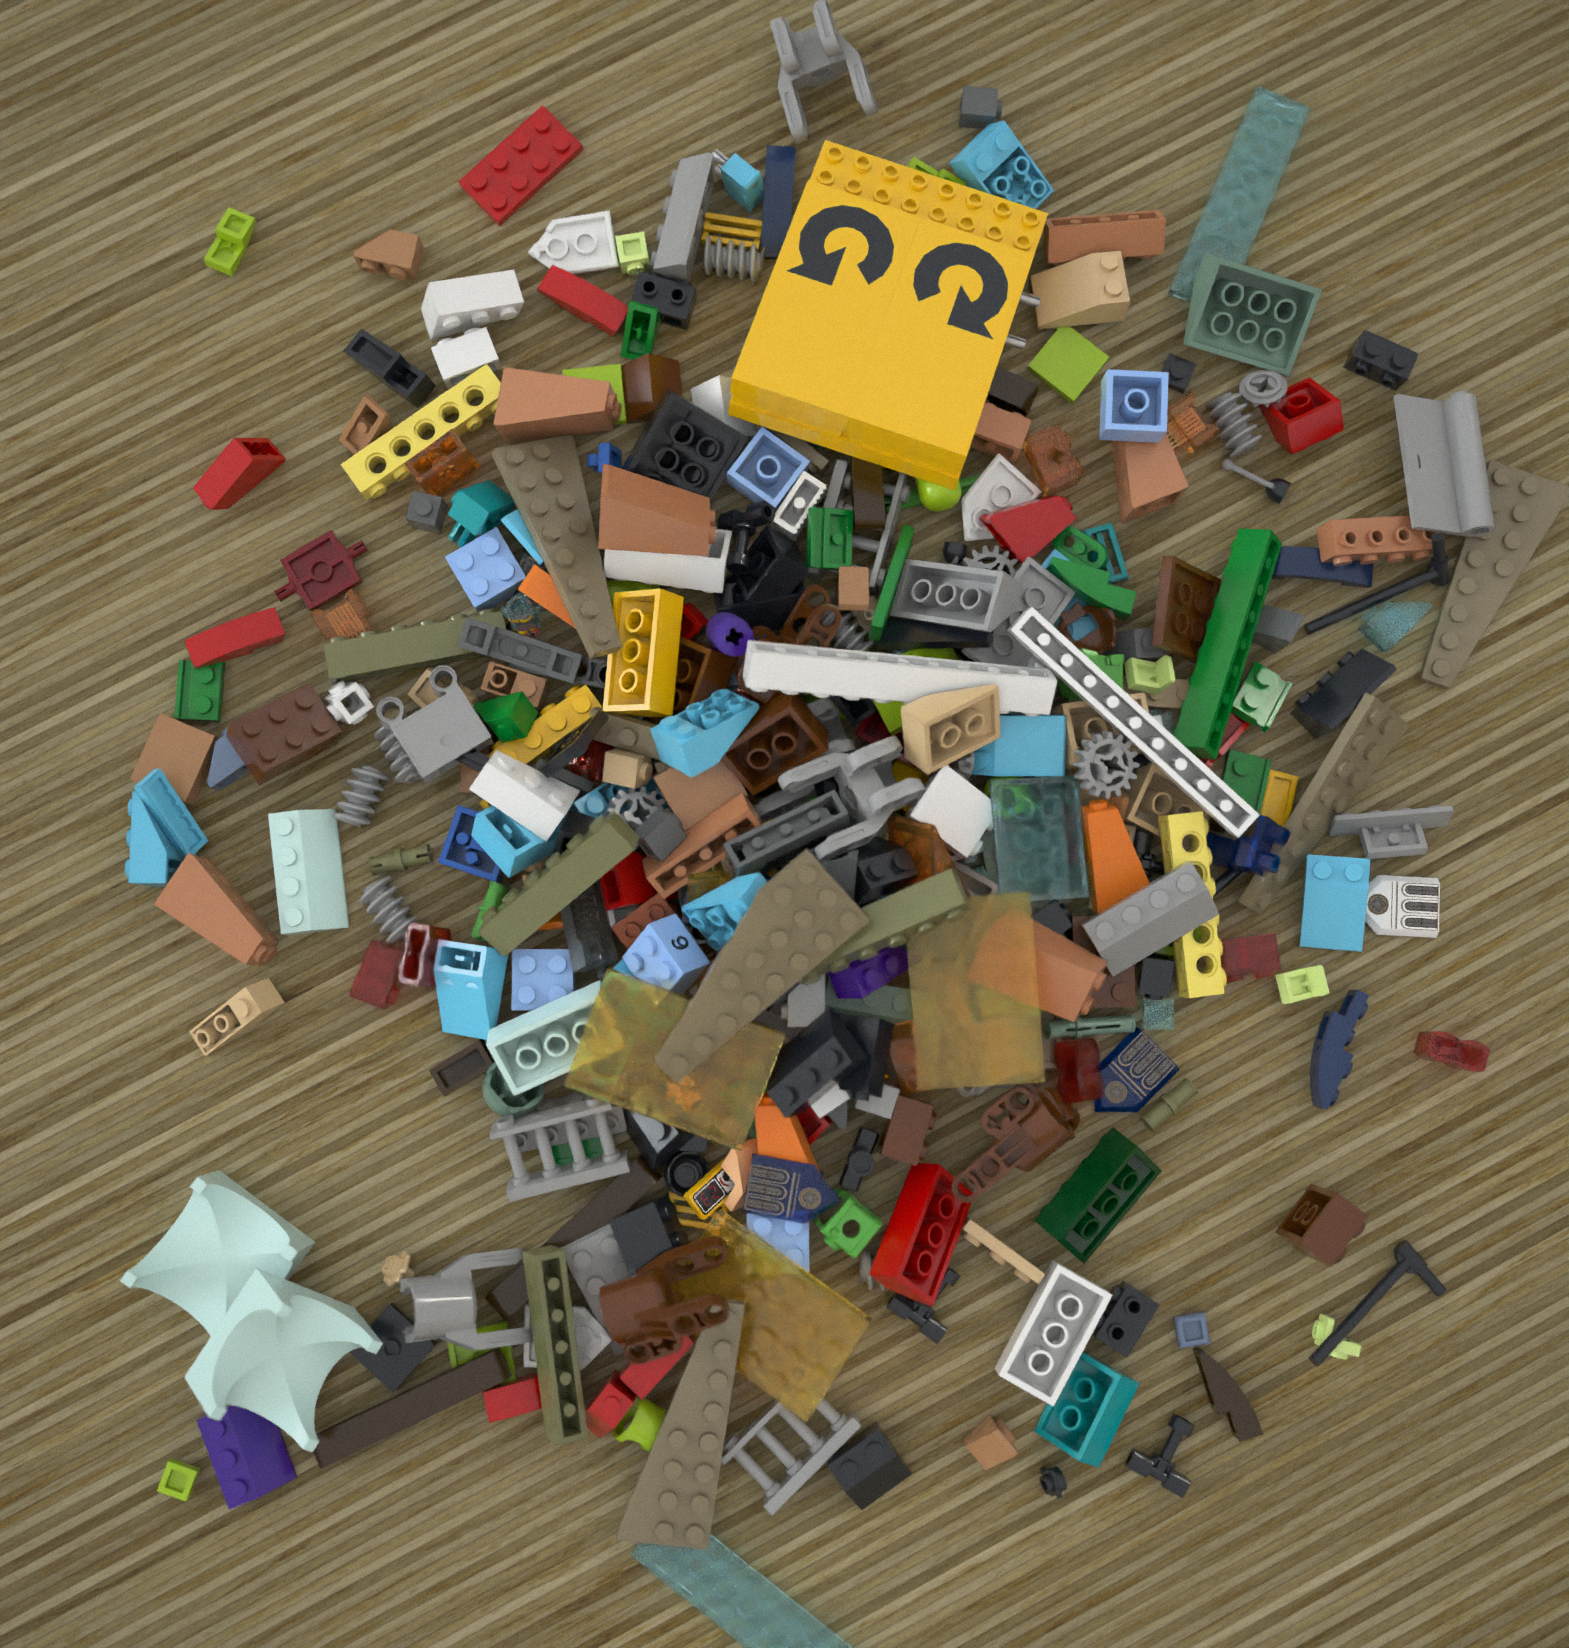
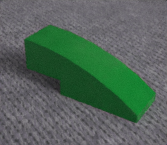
[1047,557,1137,620]

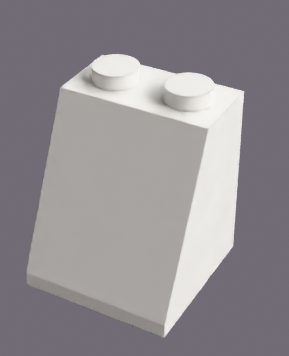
[903,765,1001,859]

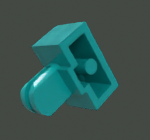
[448,480,515,548]

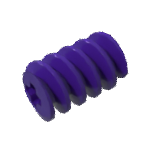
[706,612,754,657]

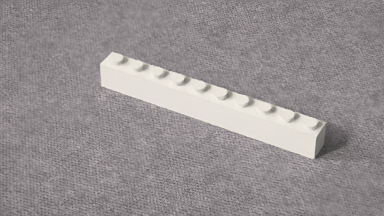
[1007,607,1259,838]
[743,640,1057,717]

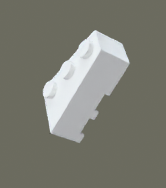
[421,270,524,341]
[469,750,580,841]

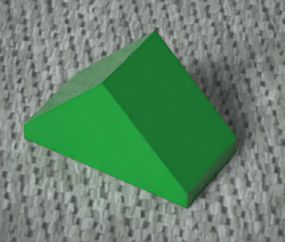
[621,300,661,360]

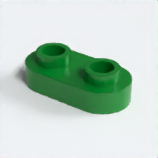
[1053,526,1109,570]

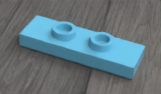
[134,768,208,860]

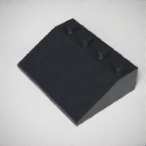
[621,388,748,503]

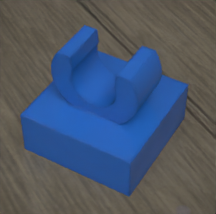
[587,442,622,475]

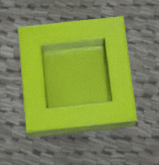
[157,1458,201,1502]

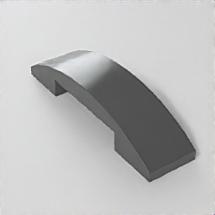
[458,617,583,684]

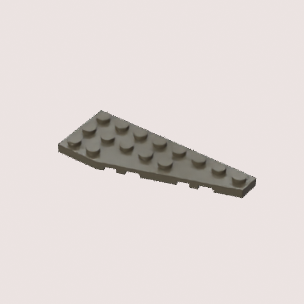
[655,849,870,1084]

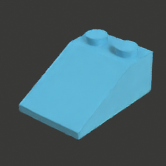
[972,712,1067,777]
[1299,854,1370,952]

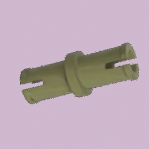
[369,843,433,876]
[1140,1078,1198,1132]

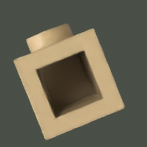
[602,748,653,789]

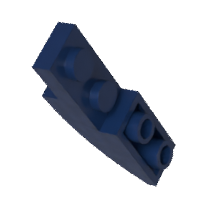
[1310,990,1369,1110]

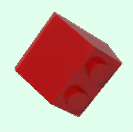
[1258,377,1344,454]

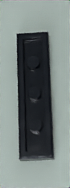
[873,619,994,649]

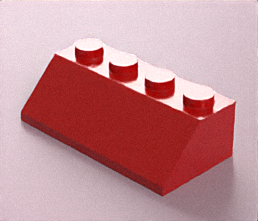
[869,1163,974,1306]

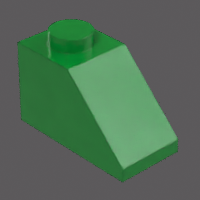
[473,691,538,743]

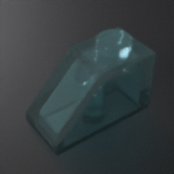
[1358,602,1433,653]

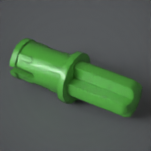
[471,881,509,942]

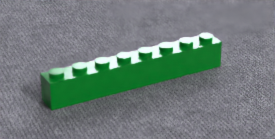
[1172,528,1282,760]

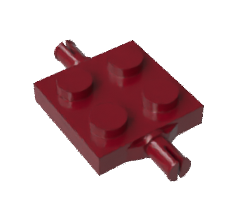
[274,530,368,612]

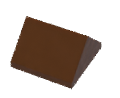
[621,353,682,424]

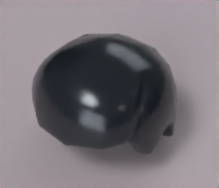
[664,1151,710,1197]

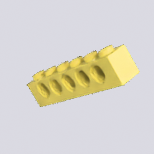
[341,364,501,500]
[1158,811,1227,998]

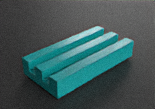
[1083,522,1129,584]

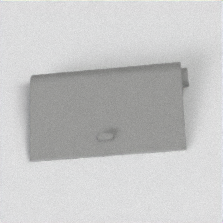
[1394,391,1495,537]

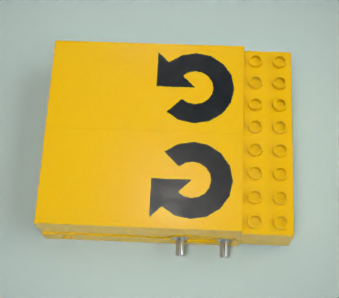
[728,140,1048,490]

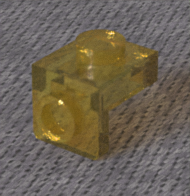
[687,861,731,903]

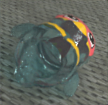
[500,592,544,638]

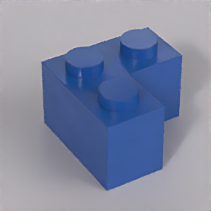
[438,805,504,884]

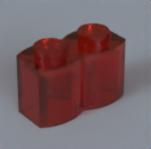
[398,922,451,988]
[1220,933,1281,982]
[349,939,412,1009]
[1413,1031,1490,1072]
[1054,1038,1104,1104]

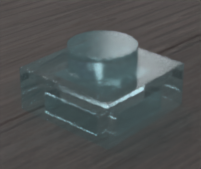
[1142,999,1175,1030]

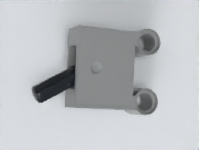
[376,665,493,784]

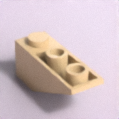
[189,978,285,1057]

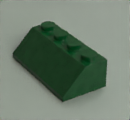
[1034,1127,1162,1264]

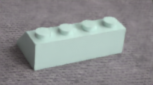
[268,809,350,936]
[486,980,626,1096]

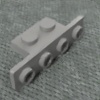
[1328,805,1454,859]
[502,1092,627,1154]

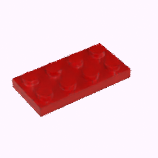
[458,105,583,227]

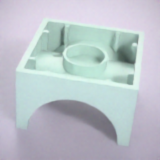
[120,1170,316,1336]
[185,1268,383,1452]

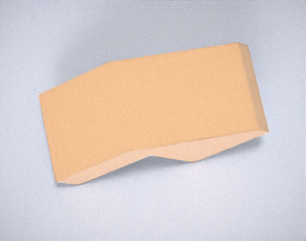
[721,1138,761,1212]

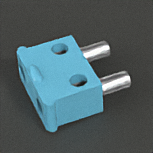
[712,149,764,212]

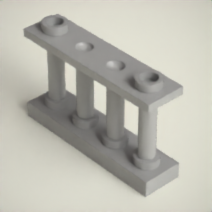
[807,459,911,595]
[489,1093,630,1202]
[721,1366,861,1515]

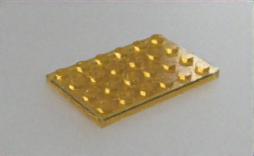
[907,892,1045,1090]
[564,967,785,1151]
[676,1209,873,1422]

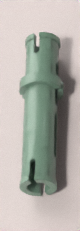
[1043,1013,1136,1040]

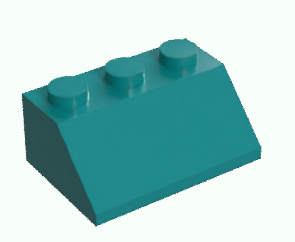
[1034,1352,1140,1468]

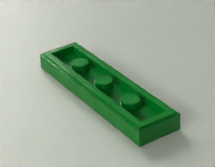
[869,524,915,641]

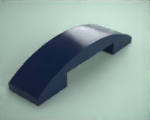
[761,145,796,259]
[1272,546,1373,588]

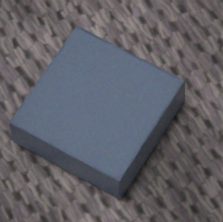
[1173,1311,1210,1349]

